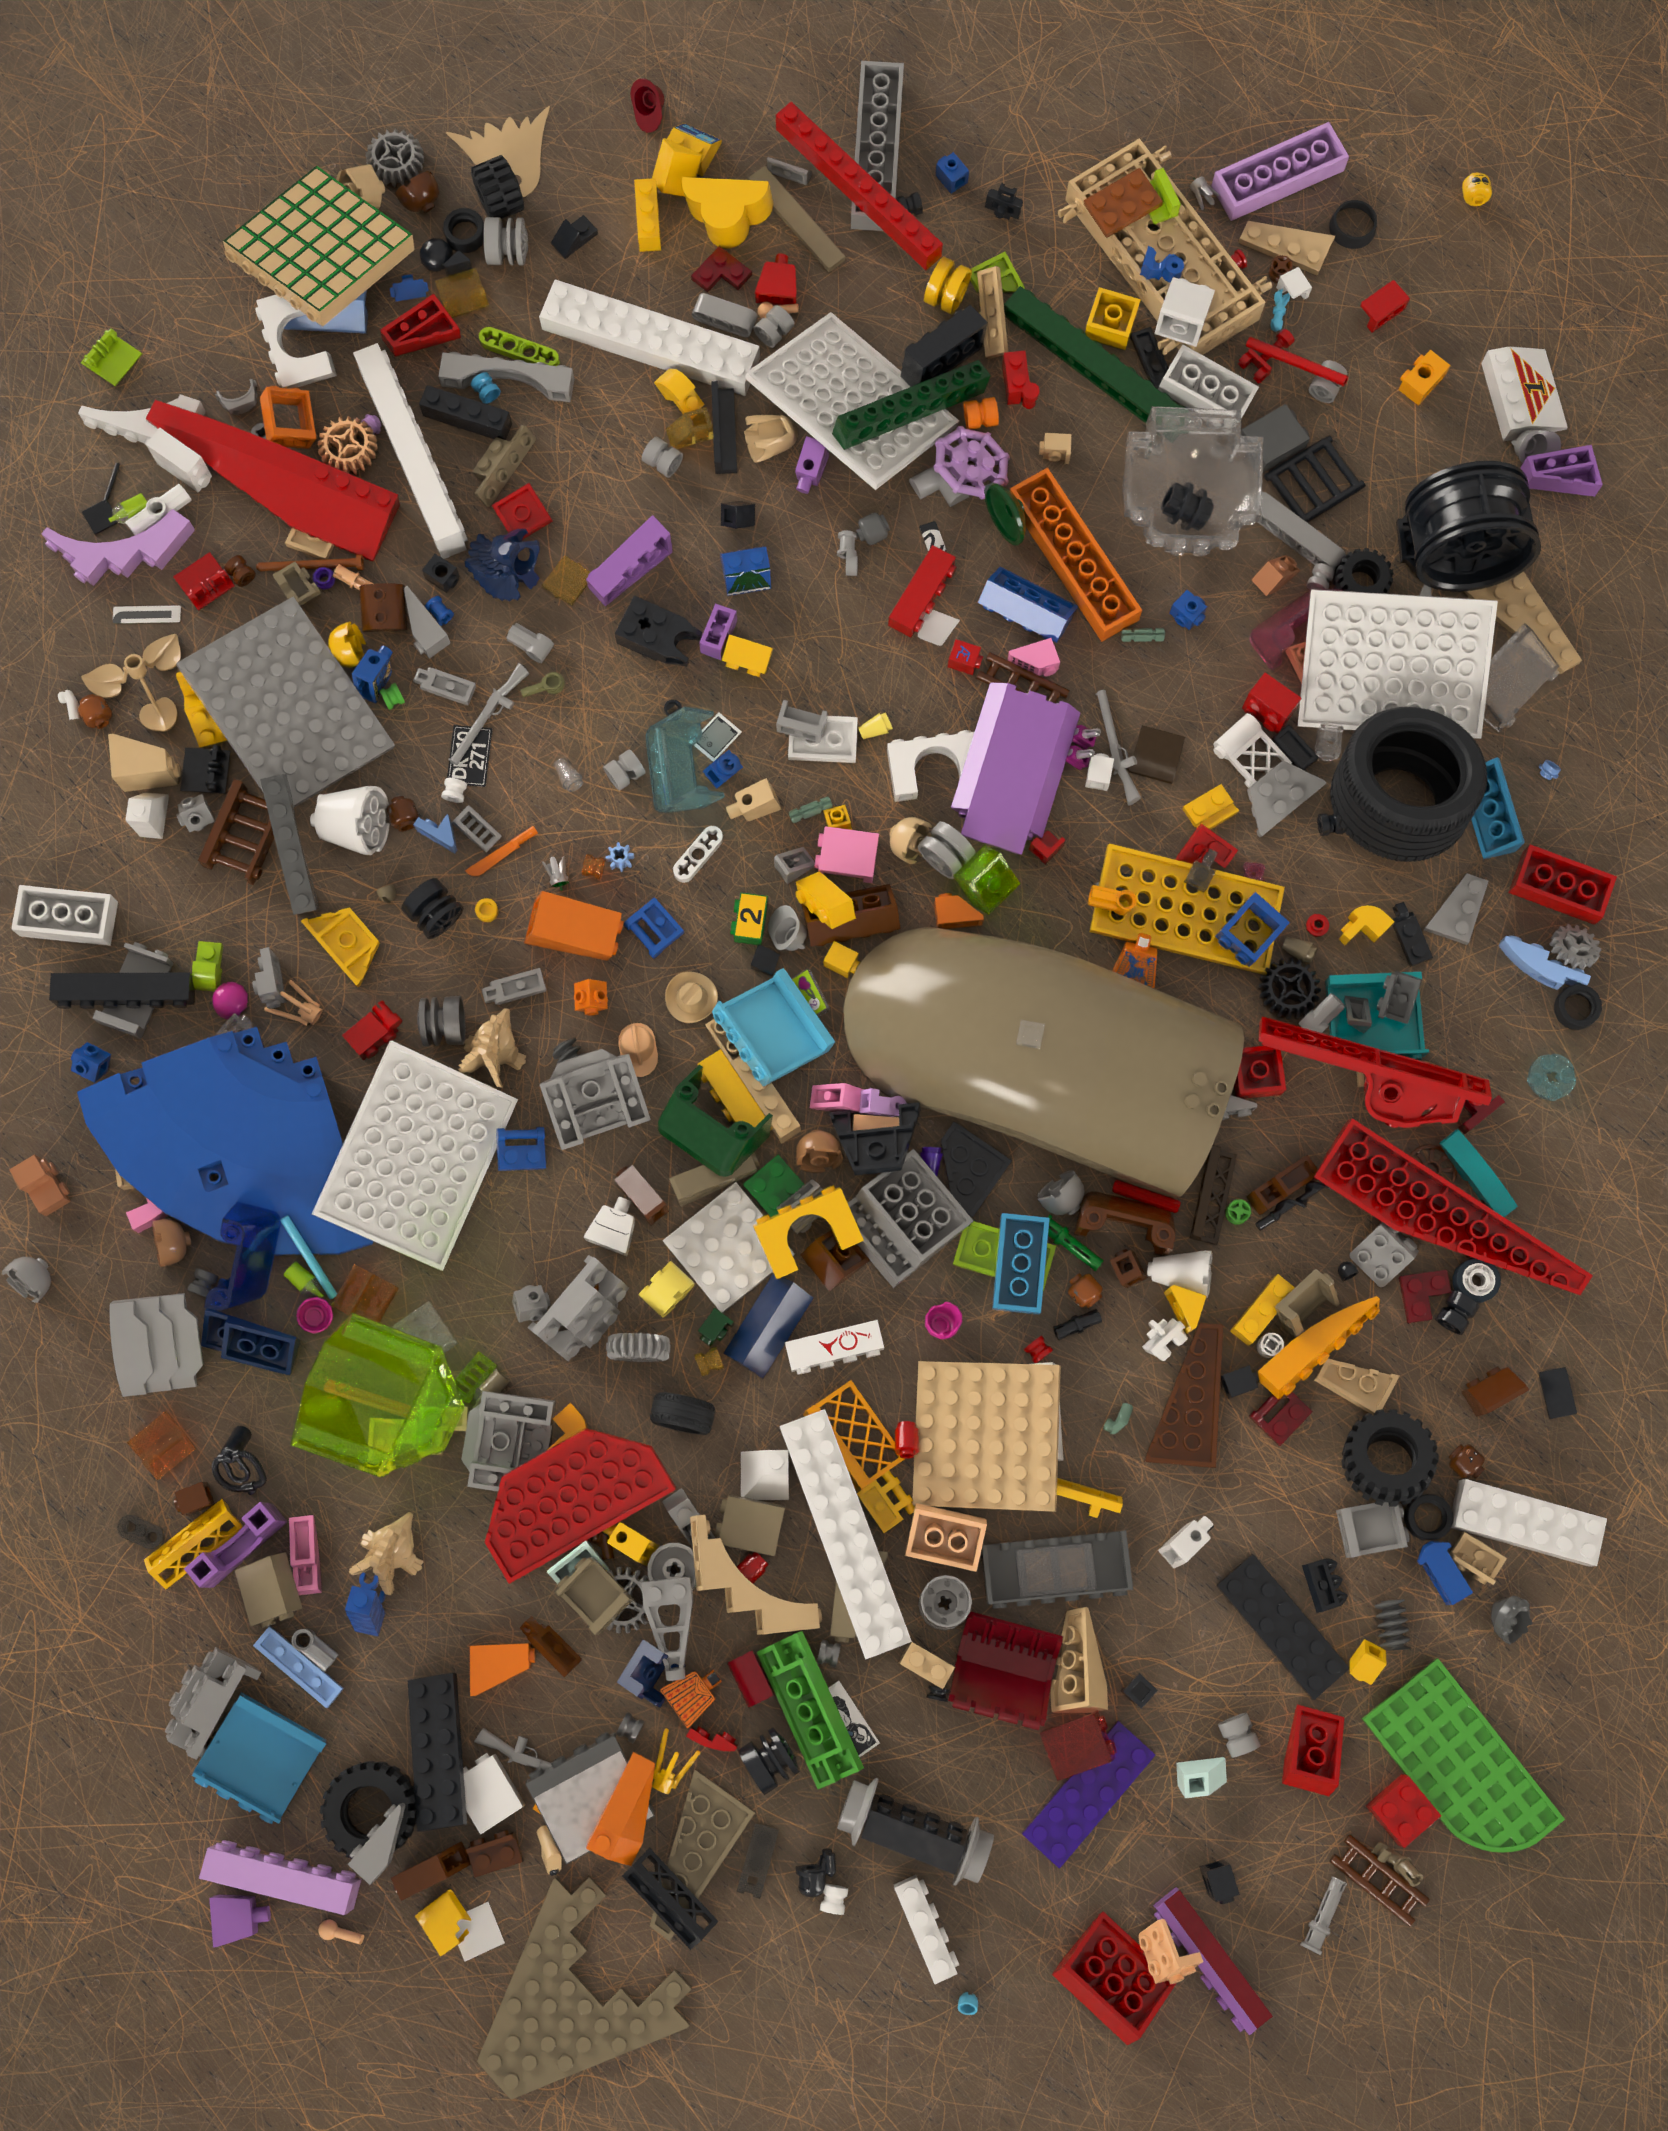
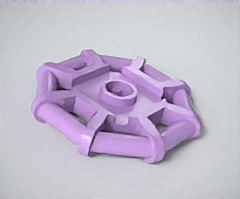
[933,426,1010,500]

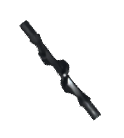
[1255,1181,1331,1231]

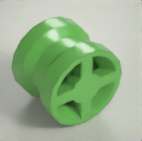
[379,683,405,710]
[1225,1199,1251,1225]

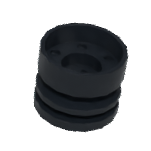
[401,878,464,939]
[738,1727,800,1795]

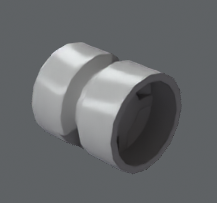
[754,305,795,348]
[1308,360,1348,403]
[642,436,683,478]
[603,749,646,791]
[1218,1713,1261,1758]

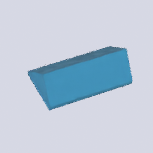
[1471,757,1525,859]

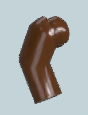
[588,1532,614,1560]

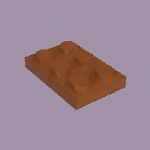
[1084,168,1163,238]

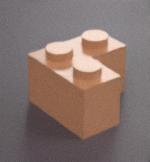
[9,1155,71,1216]

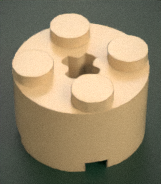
[336,164,385,209]

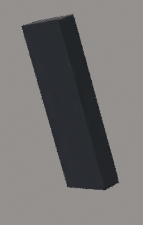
[1130,327,1169,389]

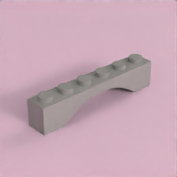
[438,352,574,402]

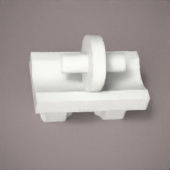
[1142,1318,1188,1361]

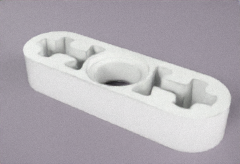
[673,826,723,883]

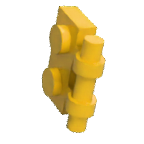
[857,1470,915,1533]

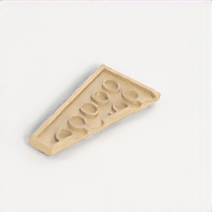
[1463,572,1582,673]

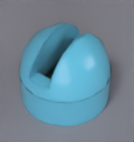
[958,1992,978,2015]

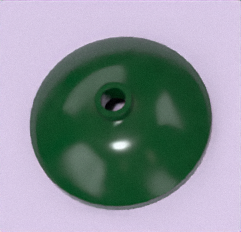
[984,482,1026,546]

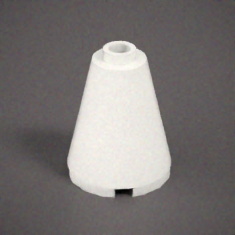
[1147,1250,1212,1298]

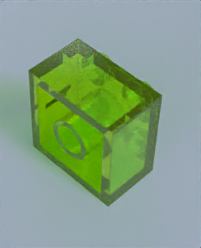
[953,845,1020,915]

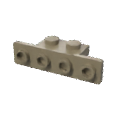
[472,425,536,507]

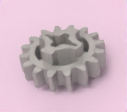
[1549,924,1601,970]

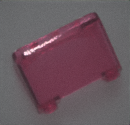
[1249,589,1343,671]

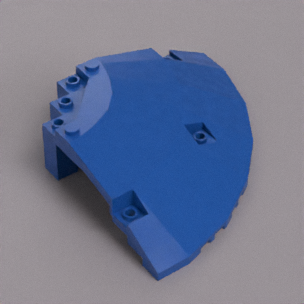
[77,1027,373,1256]

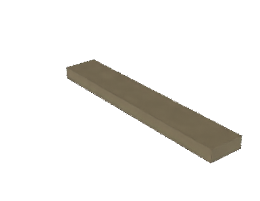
[748,166,846,272]

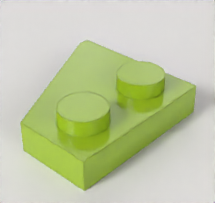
[970,252,1025,292]

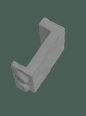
[1336,1502,1409,1558]

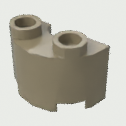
[273,562,321,606]

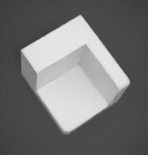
[1276,267,1312,300]

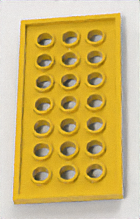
[1089,843,1285,975]

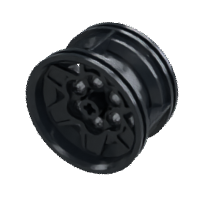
[1405,461,1541,592]

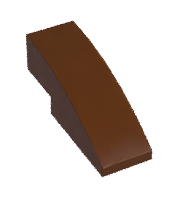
[1246,1155,1318,1216]

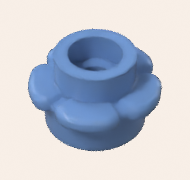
[1539,760,1561,780]

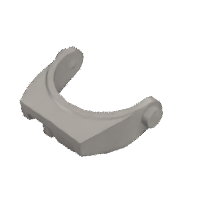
[215,379,258,415]

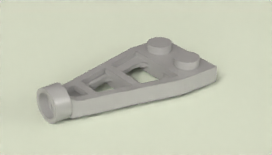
[641,1576,693,1681]

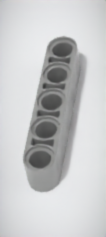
[1246,492,1346,570]

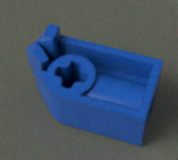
[1417,1541,1473,1605]

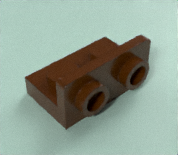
[465,1829,523,1877]

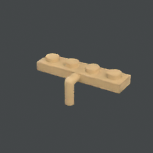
[963,266,1008,359]

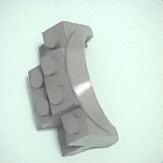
[528,1255,629,1361]
[165,1647,261,1760]

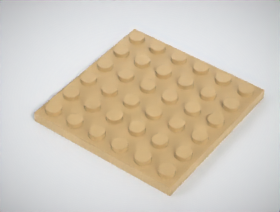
[912,1361,1061,1512]

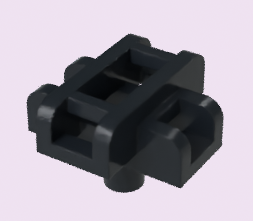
[985,183,1023,220]

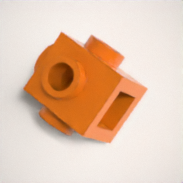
[574,979,608,1016]

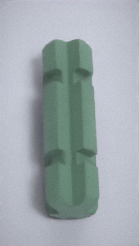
[1121,628,1165,642]
[789,797,832,823]

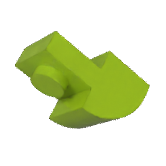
[192,941,223,992]

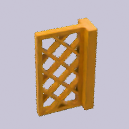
[803,1380,905,1492]

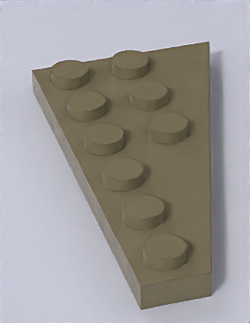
[650,1769,755,1941]

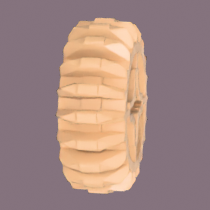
[317,416,378,475]

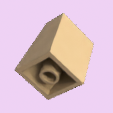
[108,734,181,792]

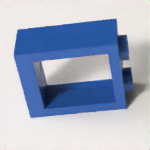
[1215,892,1290,967]

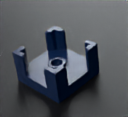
[617,1639,686,1708]

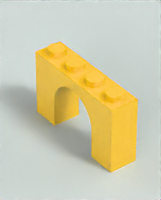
[753,1185,864,1279]

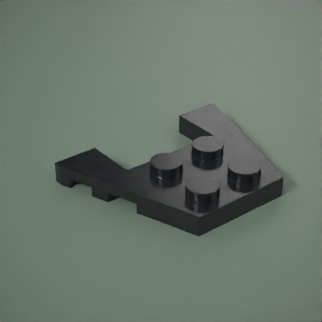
[829,1102,921,1175]

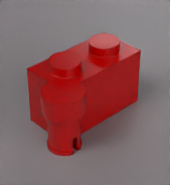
[1002,350,1040,409]
[342,1000,403,1061]

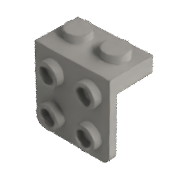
[1350,1222,1419,1287]

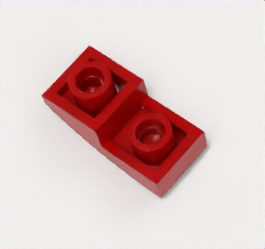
[686,1726,738,1751]

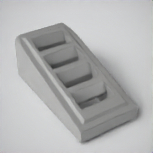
[452,805,502,853]

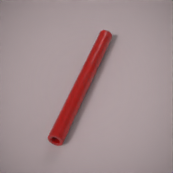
[1246,337,1349,387]

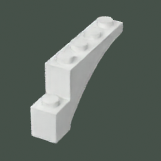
[78,394,206,445]

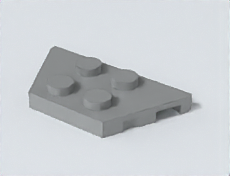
[1247,761,1326,837]

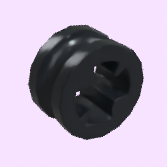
[926,1685,950,1702]

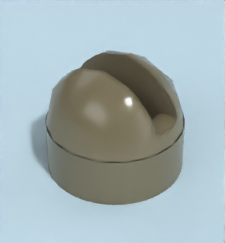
[376,884,396,903]

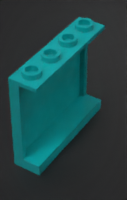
[1325,972,1429,1060]

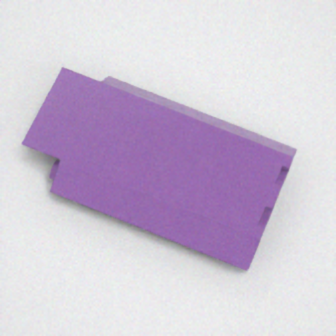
[951,683,1080,855]

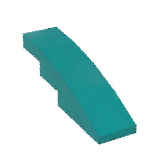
[1439,1129,1518,1217]

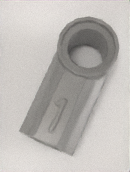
[506,623,554,663]
[1298,993,1345,1033]
[291,1628,339,1672]

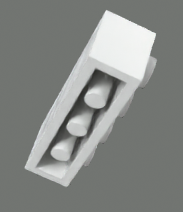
[894,1875,959,1984]

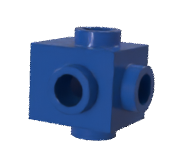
[1169,590,1207,630]
[71,1042,111,1083]

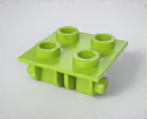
[81,328,142,387]

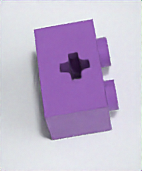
[699,603,737,660]

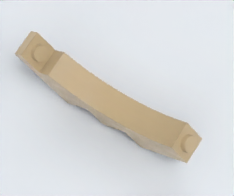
[690,1515,822,1635]

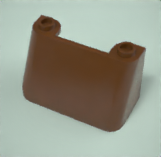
[1074,1191,1175,1256]

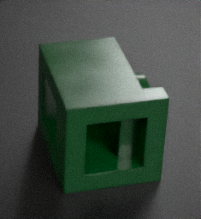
[698,1308,734,1347]

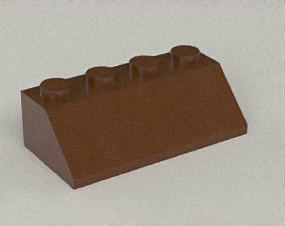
[801,884,901,947]

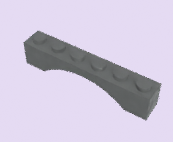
[260,774,319,915]

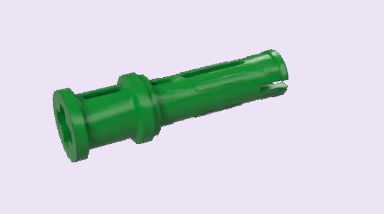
[1047,1214,1104,1271]

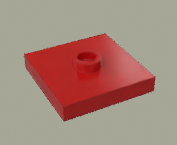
[492,483,553,540]

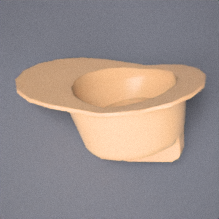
[618,1023,658,1077]

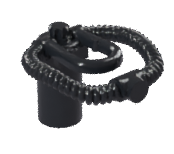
[211,1426,267,1495]

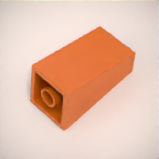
[524,891,624,961]

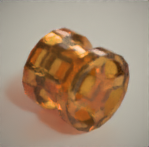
[582,854,606,880]

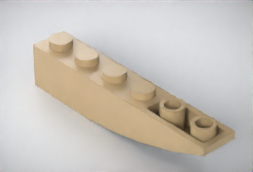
[705,1019,801,1144]

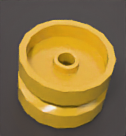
[924,257,972,315]

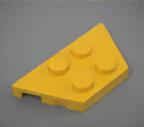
[301,907,380,987]

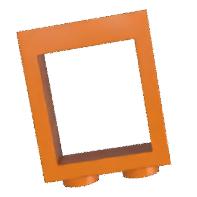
[260,386,317,449]

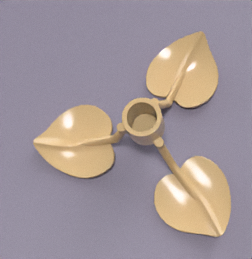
[81,634,181,732]

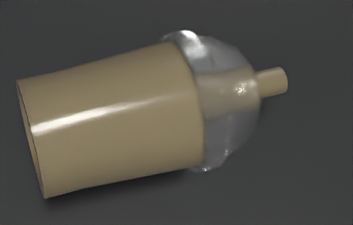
[472,1369,510,1408]

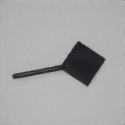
[82,463,120,535]

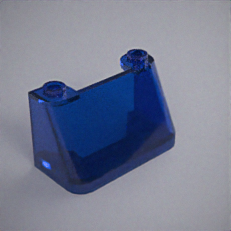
[204,1202,281,1311]

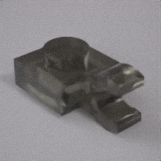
[1184,849,1218,893]

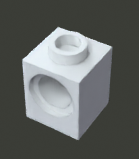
[1085,753,1114,791]

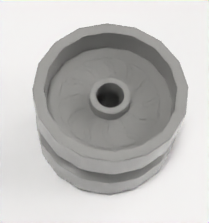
[917,821,976,879]
[648,1543,696,1590]

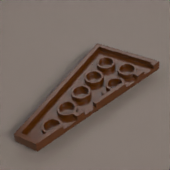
[1143,1323,1223,1468]

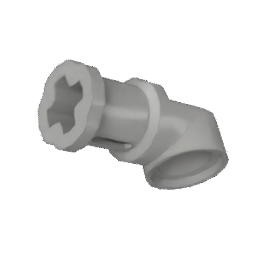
[837,530,858,576]

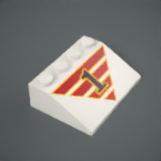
[1481,347,1568,442]

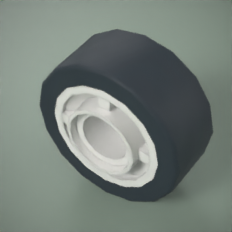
[1452,1258,1501,1304]

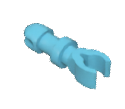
[1270,289,1290,332]

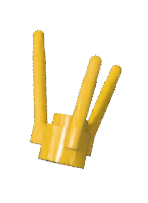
[652,1728,700,1794]

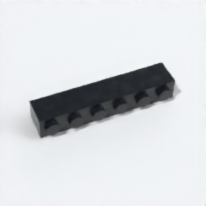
[49,972,195,1009]

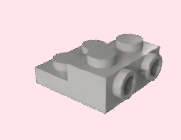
[252,947,286,1009]

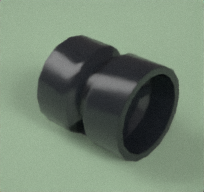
[1435,1290,1479,1335]

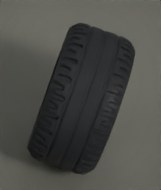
[650,1392,715,1435]

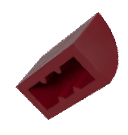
[727,1650,774,1708]

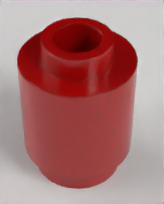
[895,1421,919,1459]
[737,1552,769,1584]

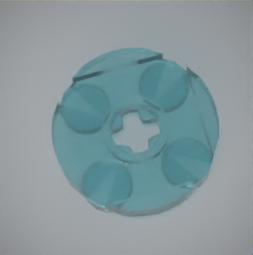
[1527,1054,1576,1101]

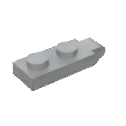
[413,667,476,706]
[482,968,547,1005]

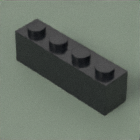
[419,385,512,440]

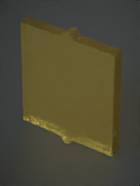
[542,555,590,606]

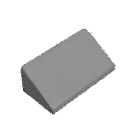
[767,157,812,185]

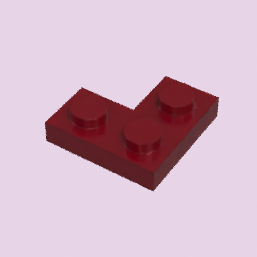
[691,246,752,292]
[1399,1270,1451,1324]

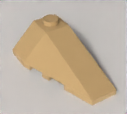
[1051,1607,1108,1713]

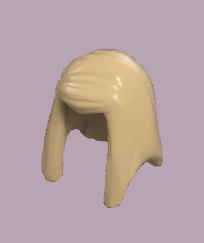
[744,415,798,463]

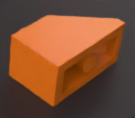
[934,893,984,929]

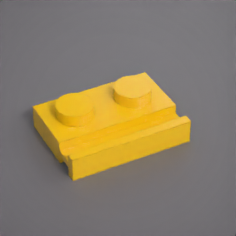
[1182,784,1239,830]

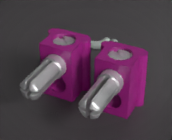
[1066,725,1101,770]

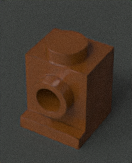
[1110,1249,1148,1288]

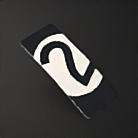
[919,521,947,552]

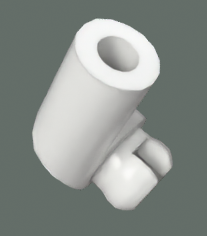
[58,690,81,720]

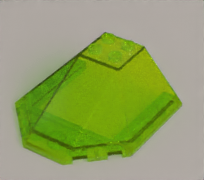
[290,1312,465,1477]

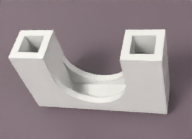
[255,295,337,389]
[887,730,975,802]

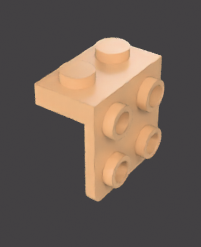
[1139,1919,1203,1984]

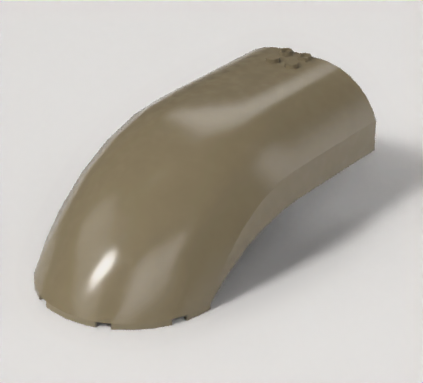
[843,927,1244,1199]

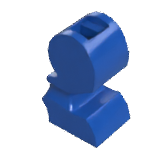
[1140,245,1184,283]

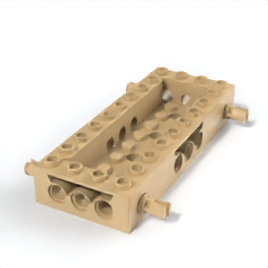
[1058,138,1272,355]

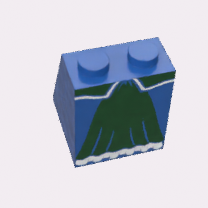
[720,546,771,596]

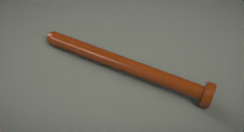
[256,555,364,571]

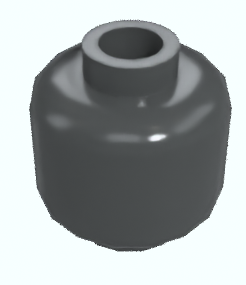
[856,512,890,546]

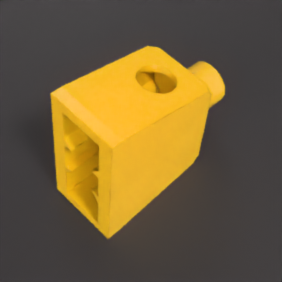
[601,1522,660,1566]

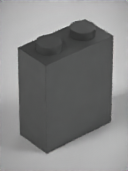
[1238,404,1310,473]

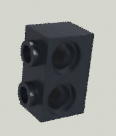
[1199,1859,1240,1904]

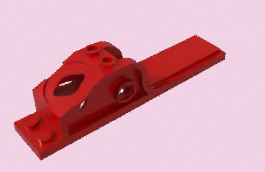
[1258,1016,1492,1128]

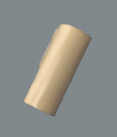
[536,1825,561,1876]

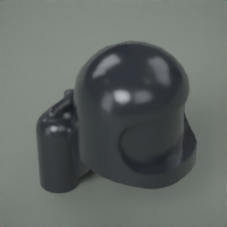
[795,1848,836,1897]

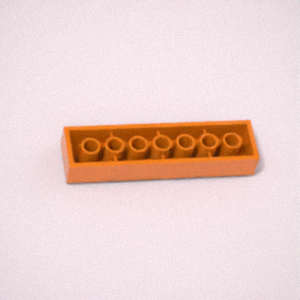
[1010,467,1142,642]

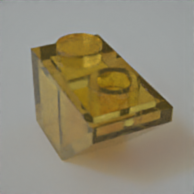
[666,407,713,449]

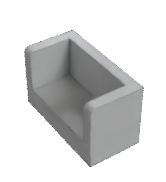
[776,700,827,743]

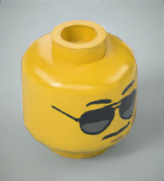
[1462,172,1492,206]

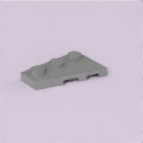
[1424,873,1488,945]

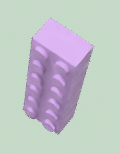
[1211,122,1349,221]
[199,1840,362,1915]

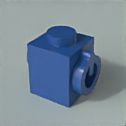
[703,750,743,789]

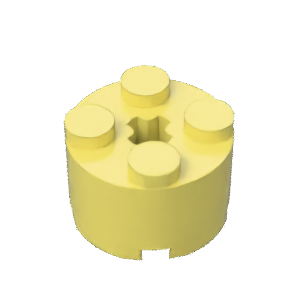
[639,1261,695,1318]

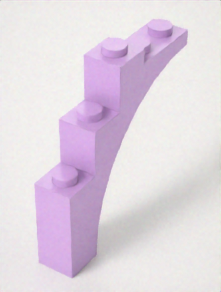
[42,509,195,586]

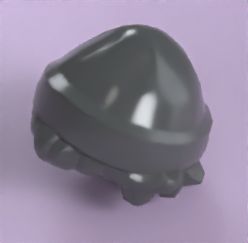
[1491,1596,1533,1644]

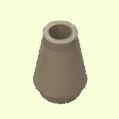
[1282,936,1318,964]

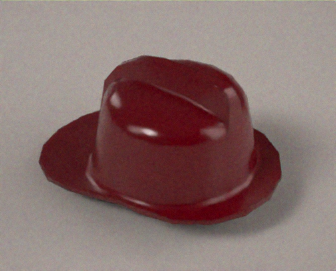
[630,78,665,133]

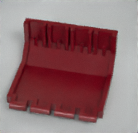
[948,1611,1063,1731]

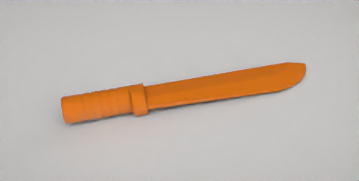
[465,826,538,876]

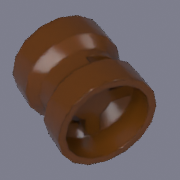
[224,555,256,587]

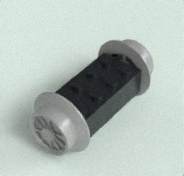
[837,1778,994,1886]

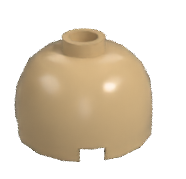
[889,817,932,864]

